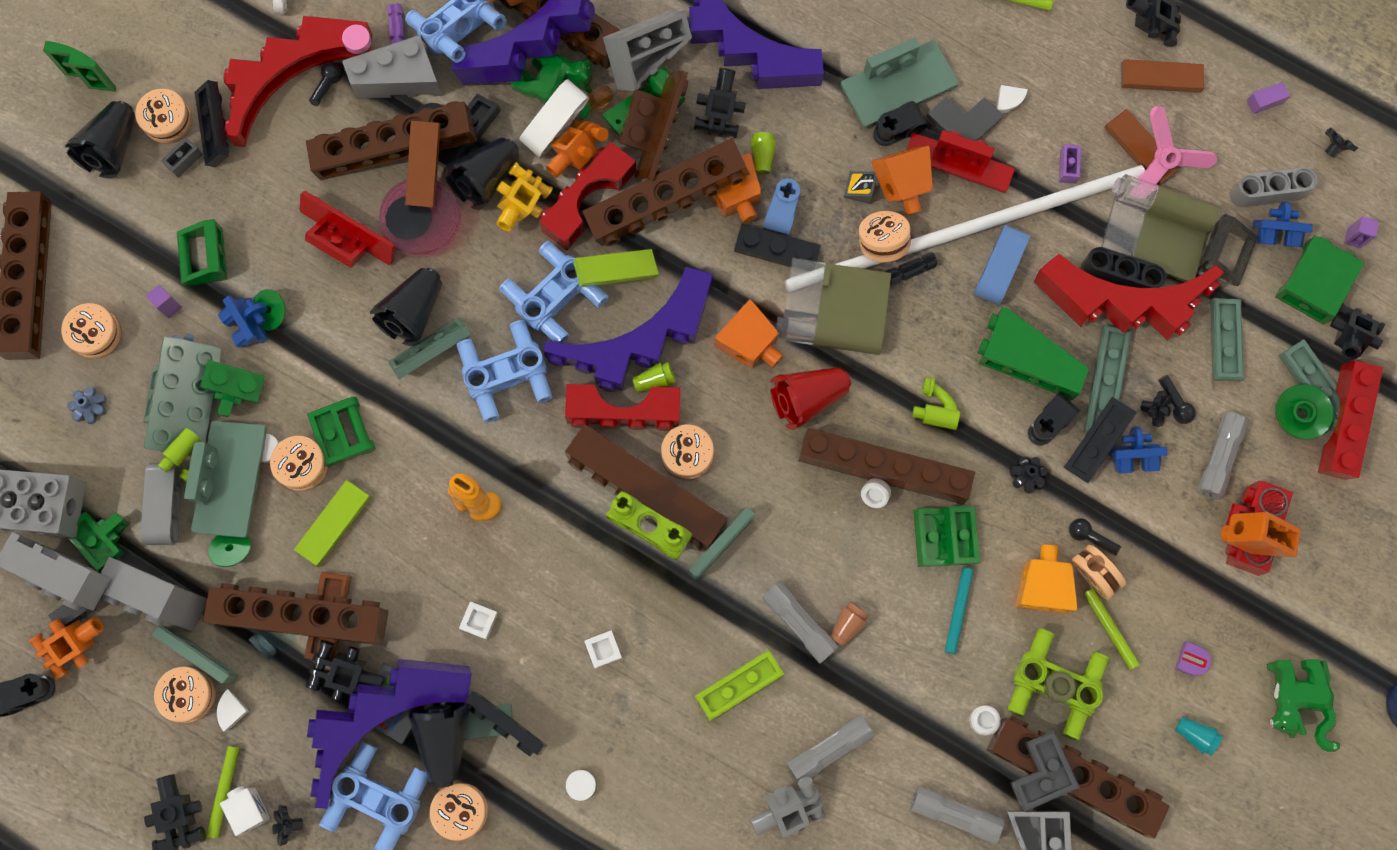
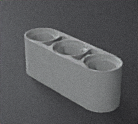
[1230,168,1318,207]
[141,463,182,545]

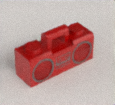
[1225,481,1293,576]

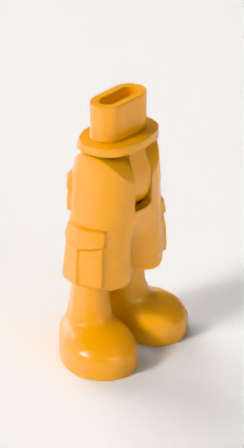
[448,473,502,521]

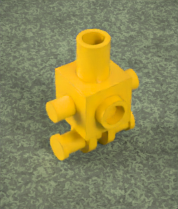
[496,162,553,232]

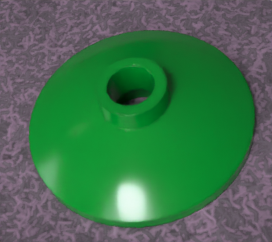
[1275,384,1334,440]

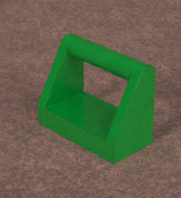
[177,219,227,286]

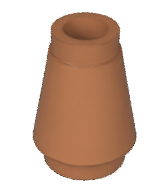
[830,602,869,647]

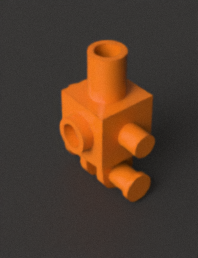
[546,120,608,178]
[28,617,104,681]

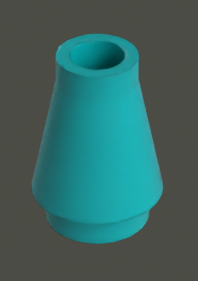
[1175,716,1223,756]

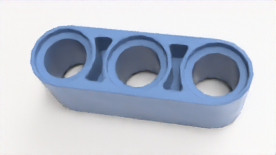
[973,225,1030,305]

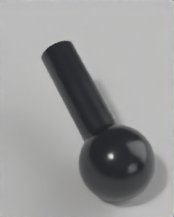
[309,62,342,106]
[1158,375,1196,424]
[1069,518,1122,556]

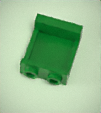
[1275,235,1364,325]

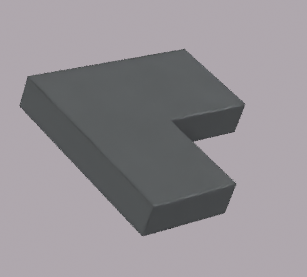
[926,96,1004,141]
[1010,731,1080,812]

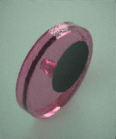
[379,180,461,256]

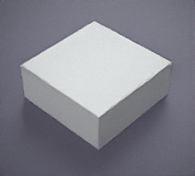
[459,601,498,640]
[584,630,622,669]

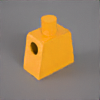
[1015,544,1077,614]

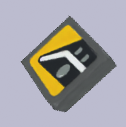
[844,171,877,204]

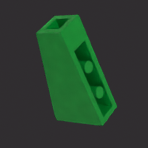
[977,307,1089,400]

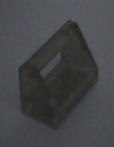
[1198,214,1258,286]

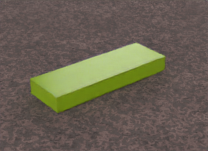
[573,249,659,287]
[294,480,371,567]
[695,650,785,721]

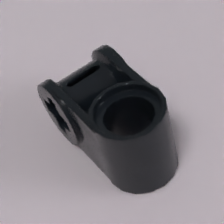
[873,101,928,146]
[1027,392,1081,446]
[0,674,56,717]

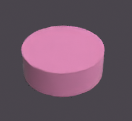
[342,25,371,54]

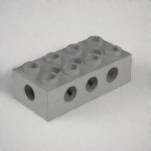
[0,470,87,538]

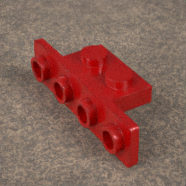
[906,130,1014,193]
[299,191,396,268]

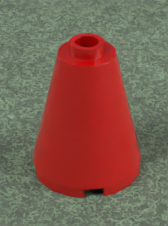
[770,367,851,430]

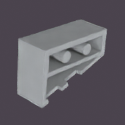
[603,11,692,91]
[342,35,442,99]
[0,532,111,611]
[101,557,207,631]
[1006,811,1072,850]

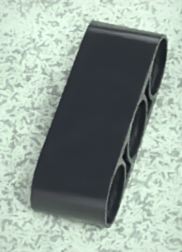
[1081,247,1167,288]

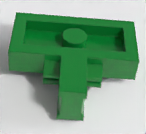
[200,360,265,418]
[68,512,129,573]

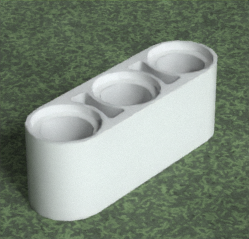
[519,79,589,158]

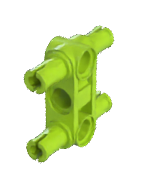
[605,491,693,560]
[1007,628,1110,741]

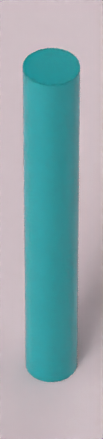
[944,567,974,655]

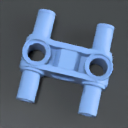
[405,0,507,63]
[499,240,609,343]
[456,320,553,423]
[319,741,428,850]

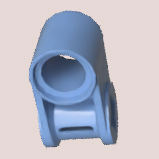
[763,178,800,235]

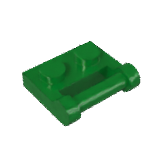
[307,397,376,467]

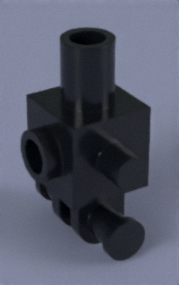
[1126,0,1181,47]
[693,68,746,138]
[1330,303,1385,360]
[305,640,384,701]
[144,774,206,850]

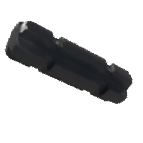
[886,252,938,286]

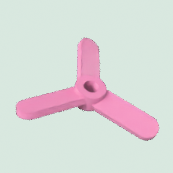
[1128,106,1217,202]

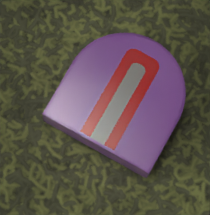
[1175,641,1211,676]

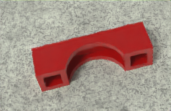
[539,142,636,251]
[1318,360,1383,480]
[565,384,680,431]

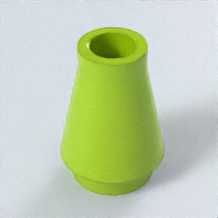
[750,132,777,174]
[632,362,676,393]

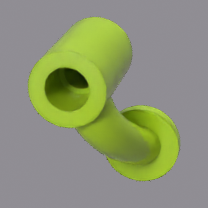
[912,377,960,430]
[157,428,202,483]

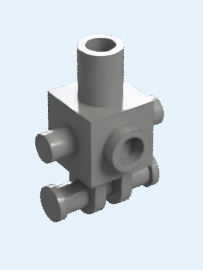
[750,776,825,837]

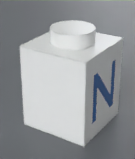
[220,786,271,836]

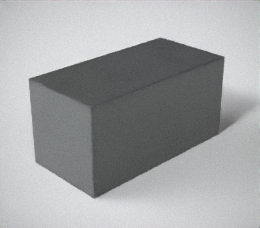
[161,137,203,178]
[48,605,96,627]

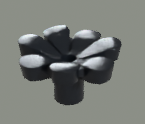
[1324,127,1358,158]
[1140,391,1172,428]
[1010,457,1048,493]
[272,805,303,846]

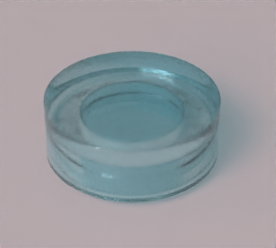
[249,632,277,660]

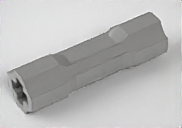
[1197,412,1249,500]
[762,581,839,664]
[786,715,874,783]
[910,786,1004,844]

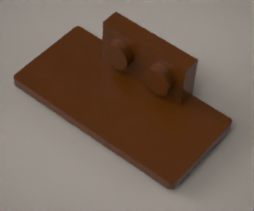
[618,71,688,180]

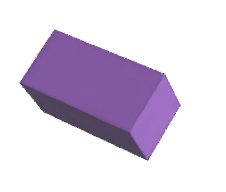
[1247,82,1290,114]
[1059,144,1081,184]
[1344,216,1379,248]
[146,285,181,318]

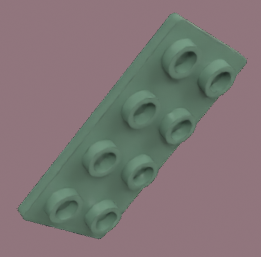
[840,38,959,128]
[143,336,221,456]
[184,421,267,538]

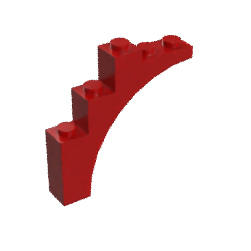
[223,16,373,147]
[1034,254,1224,341]

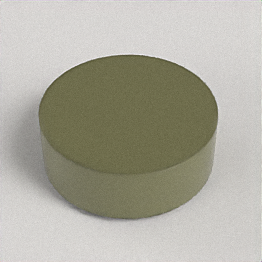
[1044,671,1076,702]

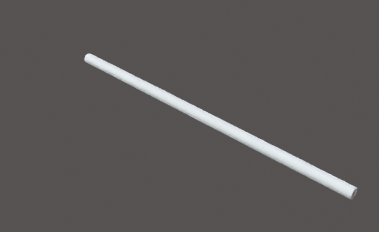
[784,165,1145,293]

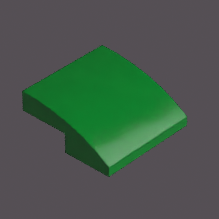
[43,41,116,92]
[913,506,980,567]

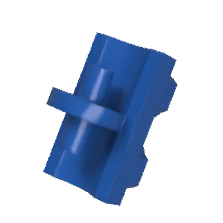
[1252,202,1312,247]
[218,295,269,348]
[1108,426,1167,474]

